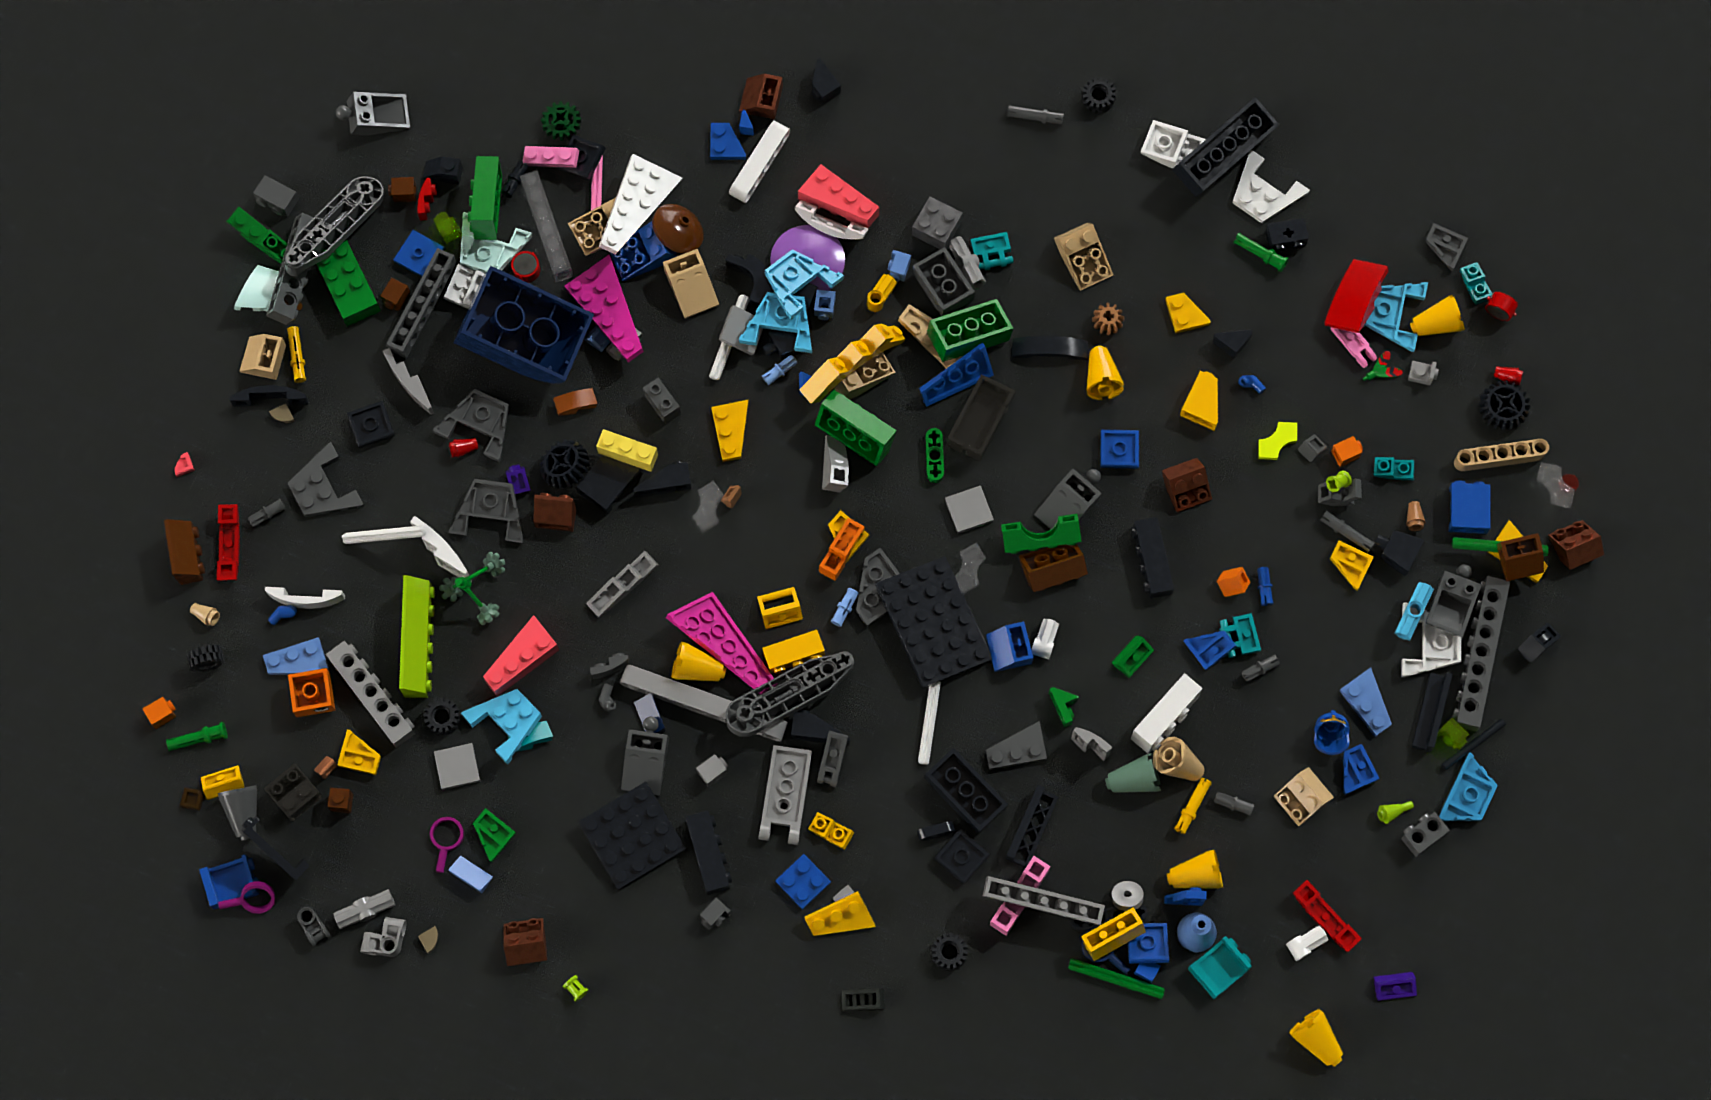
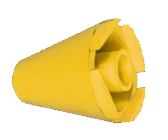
[1410,295,1465,336]
[1086,346,1124,400]
[671,641,727,682]
[1167,850,1223,889]
[1289,1009,1343,1066]

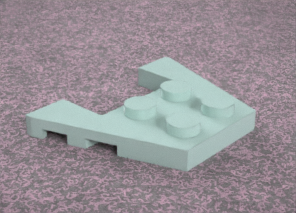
[460,212,532,273]

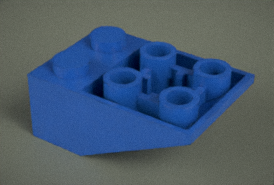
[610,221,677,281]

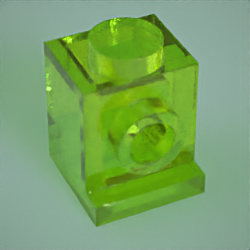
[433,212,462,244]
[1437,718,1469,750]

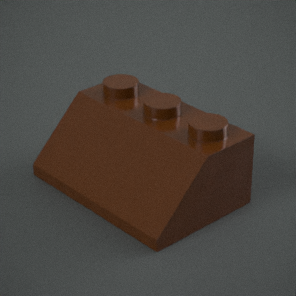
[164,519,205,585]
[1019,544,1088,592]

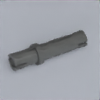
[1007,105,1064,125]
[1320,511,1375,552]

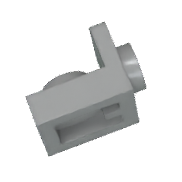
[1408,361,1439,385]

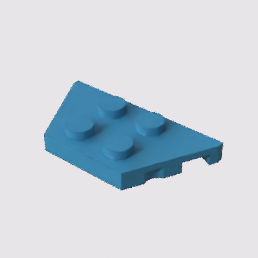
[1439,752,1498,821]

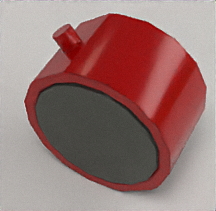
[511,251,541,283]
[1485,292,1518,321]

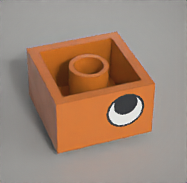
[288,668,335,717]

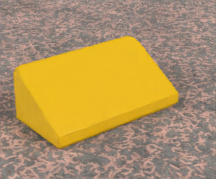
[201,765,244,799]

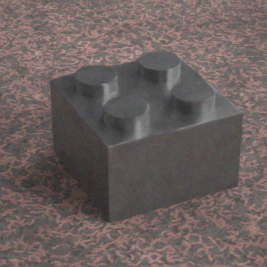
[912,197,963,249]

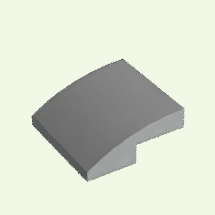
[1071,727,1112,761]

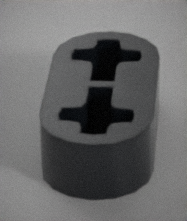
[917,821,955,841]

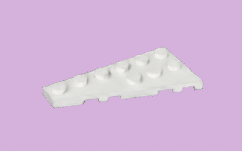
[599,154,682,255]

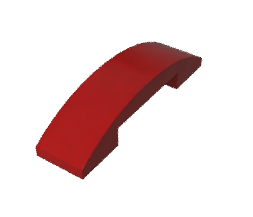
[217,504,240,581]
[1293,880,1362,952]

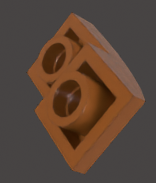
[554,388,597,416]

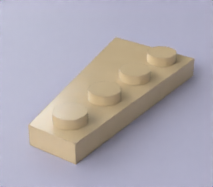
[898,304,963,368]

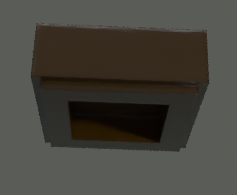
[180,787,204,811]

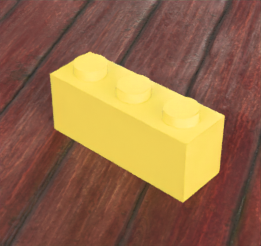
[596,429,658,472]

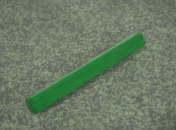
[1452,537,1548,556]
[1068,958,1165,999]

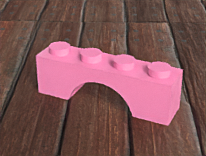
[990,856,1051,936]

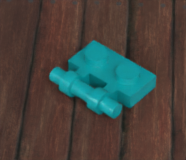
[970,232,1014,270]
[1219,613,1261,658]

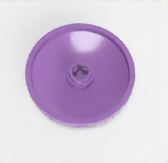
[770,225,845,296]

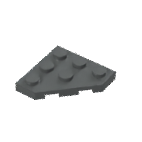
[856,548,900,627]

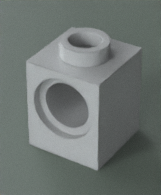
[696,754,728,787]

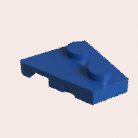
[710,123,746,160]
[1184,631,1237,670]
[1343,744,1380,795]
[1164,887,1206,906]

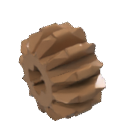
[1092,303,1124,336]

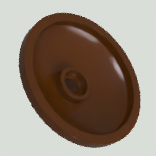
[652,204,704,254]

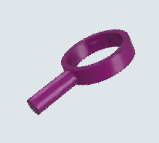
[430,817,464,873]
[218,881,275,914]

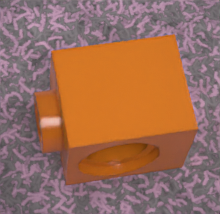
[1331,436,1363,467]
[142,697,176,729]

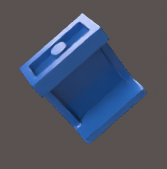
[1449,481,1490,534]
[199,854,259,910]

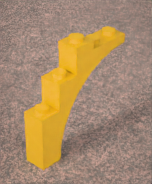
[799,324,906,404]

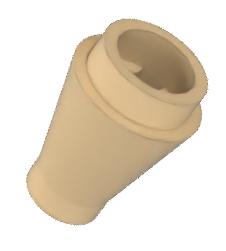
[190,603,220,626]

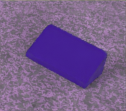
[1373,972,1417,1001]

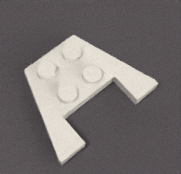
[1232,150,1310,224]
[1401,603,1461,677]

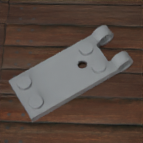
[759,745,812,845]

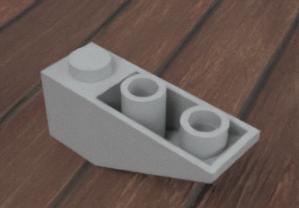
[822,435,849,493]

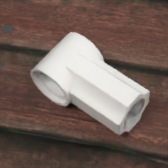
[1031,619,1059,660]
[1286,925,1329,961]

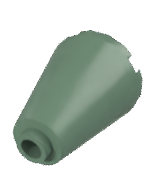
[1105,753,1161,793]

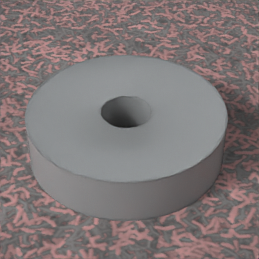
[1112,881,1143,911]

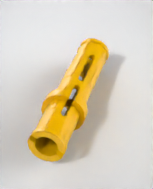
[287,326,306,383]
[1174,777,1212,834]

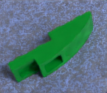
[226,207,287,264]

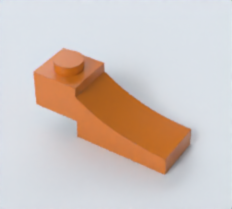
[819,518,865,581]

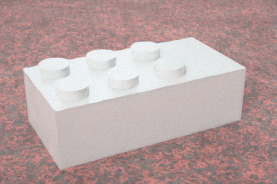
[1131,673,1203,754]

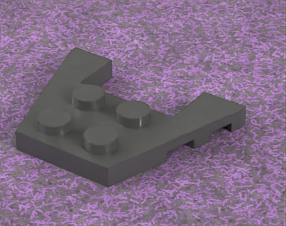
[433,389,509,462]
[288,442,364,517]
[449,479,524,543]

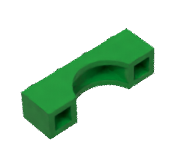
[1001,514,1082,554]

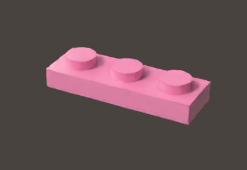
[522,146,579,168]

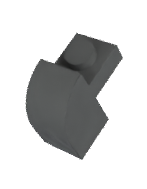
[1318,478,1362,506]

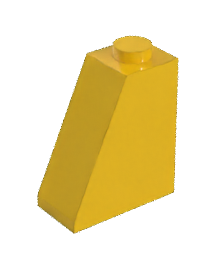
[1180,371,1218,431]

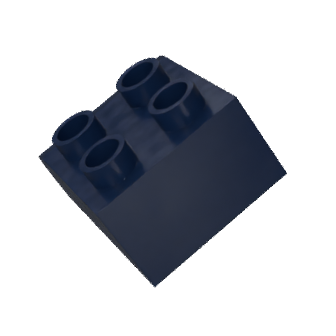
[454,265,594,383]

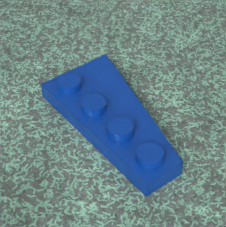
[919,343,994,407]

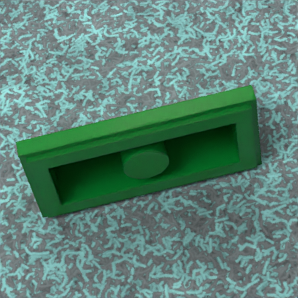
[1112,636,1154,678]

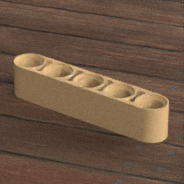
[1454,439,1549,471]

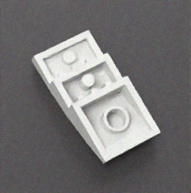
[1141,120,1206,169]
[443,264,485,309]
[410,516,472,582]

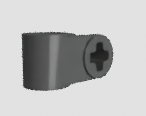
[297,907,331,947]

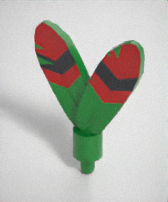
[1363,351,1403,381]

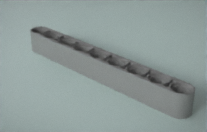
[620,665,788,742]

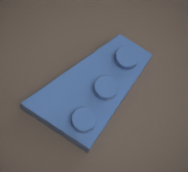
[263,637,330,675]
[1339,667,1392,737]

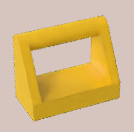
[757,587,803,629]

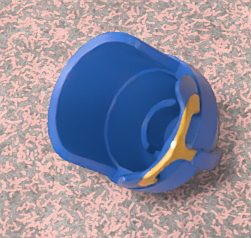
[1314,710,1350,755]

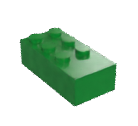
[468,156,503,240]
[317,241,381,327]
[926,299,1013,362]
[815,390,897,466]

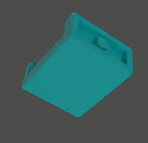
[1188,936,1252,999]

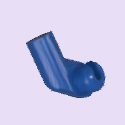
[1238,375,1266,394]
[268,605,297,625]

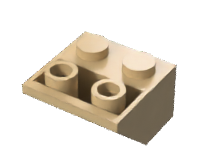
[240,334,286,380]
[1274,767,1334,826]

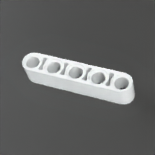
[729,121,790,203]

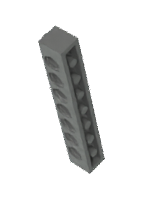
[1452,576,1510,732]

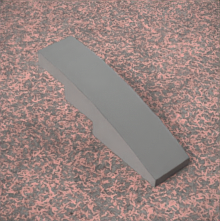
[383,348,434,415]
[586,551,659,618]

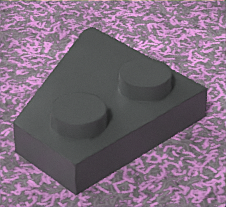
[1425,223,1468,271]

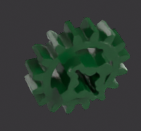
[541,101,582,141]

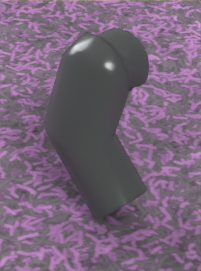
[599,684,616,712]

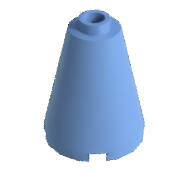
[1177,913,1217,953]

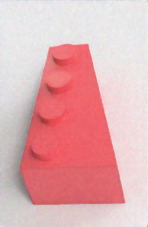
[798,164,879,228]
[483,615,559,697]

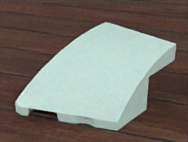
[234,265,291,311]

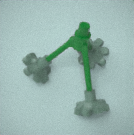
[439,552,505,625]

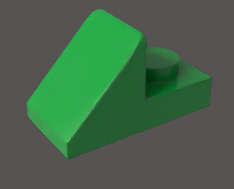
[1049,687,1079,728]

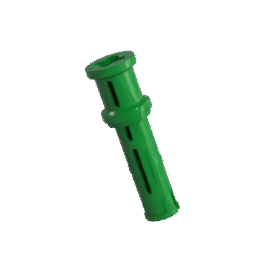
[1233,233,1289,272]
[166,722,228,751]

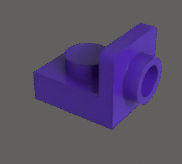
[506,464,530,494]

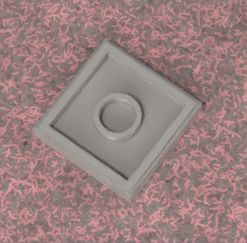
[719,305,763,355]
[945,485,994,534]
[434,743,481,790]

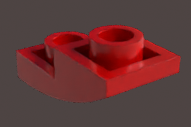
[418,178,437,220]

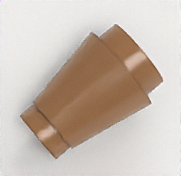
[1406,501,1426,531]

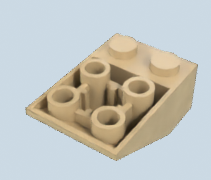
[568,198,616,256]
[1054,223,1113,291]
[663,249,719,319]
[834,352,895,400]

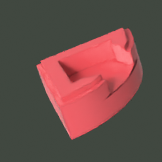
[175,452,195,477]

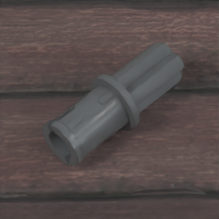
[248,499,286,527]
[1242,655,1280,681]
[1214,792,1254,816]

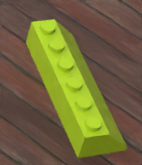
[399,575,435,698]

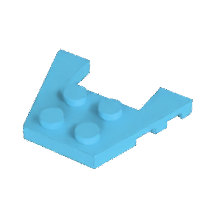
[765,249,844,320]
[1365,282,1428,352]
[739,292,812,353]
[461,689,542,764]

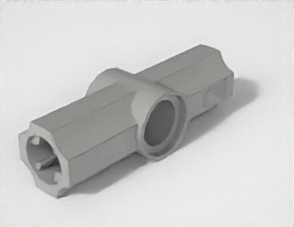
[948,236,986,290]
[333,889,396,930]

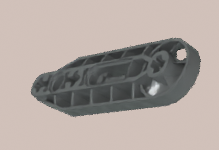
[284,176,384,276]
[725,651,854,737]

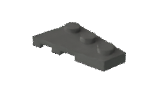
[985,721,1047,770]

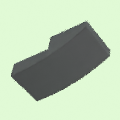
[590,653,630,680]

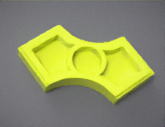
[1258,422,1297,460]

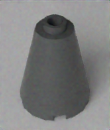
[218,785,258,841]

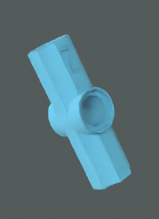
[1394,582,1434,641]

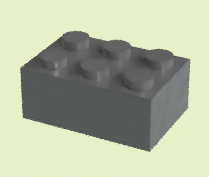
[913,247,975,316]

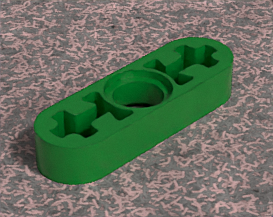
[926,428,944,483]

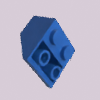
[986,621,1033,672]

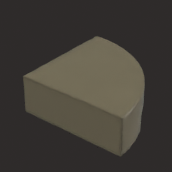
[269,403,295,423]
[418,926,438,954]

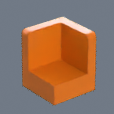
[1217,567,1250,597]

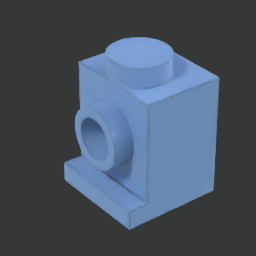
[887,250,911,282]
[814,289,836,320]

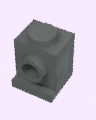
[700,898,731,930]

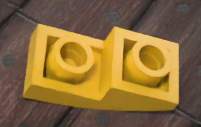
[808,812,854,850]

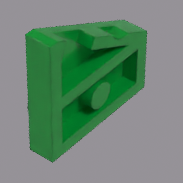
[473,808,516,862]

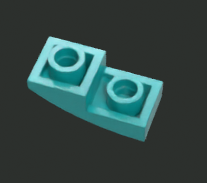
[1460,262,1492,305]
[1374,457,1415,480]
[508,721,553,752]

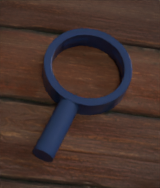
[1081,929,1130,975]

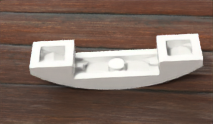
[795,200,869,239]
[265,587,345,609]

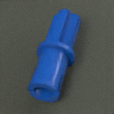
[1257,567,1274,606]

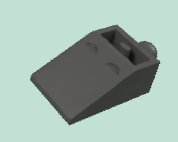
[336,92,410,136]
[1034,469,1102,529]
[1426,564,1482,637]
[621,716,669,796]

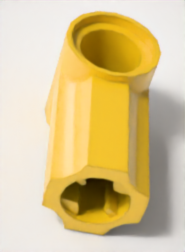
[867,274,897,312]

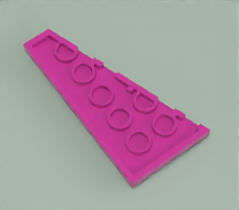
[564,255,644,363]
[666,592,778,695]

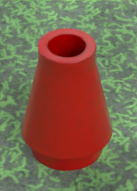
[1494,366,1523,386]
[449,438,478,458]

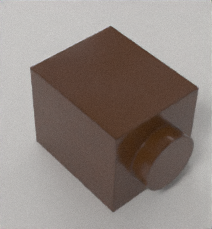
[388,177,416,202]
[380,277,410,311]
[328,788,353,813]

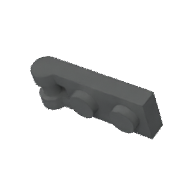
[817,731,848,788]

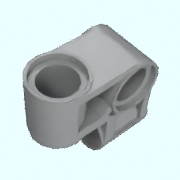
[360,917,407,957]

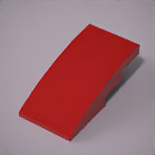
[1324,259,1389,333]

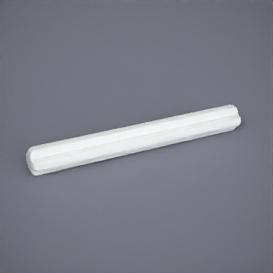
[709,295,749,381]
[342,525,426,544]
[918,682,941,765]

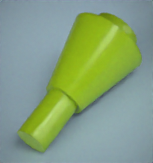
[1377,801,1414,824]

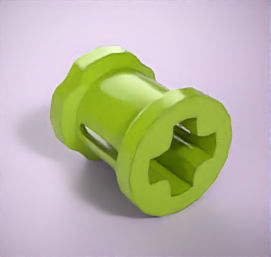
[1326,471,1352,492]
[562,975,589,1002]

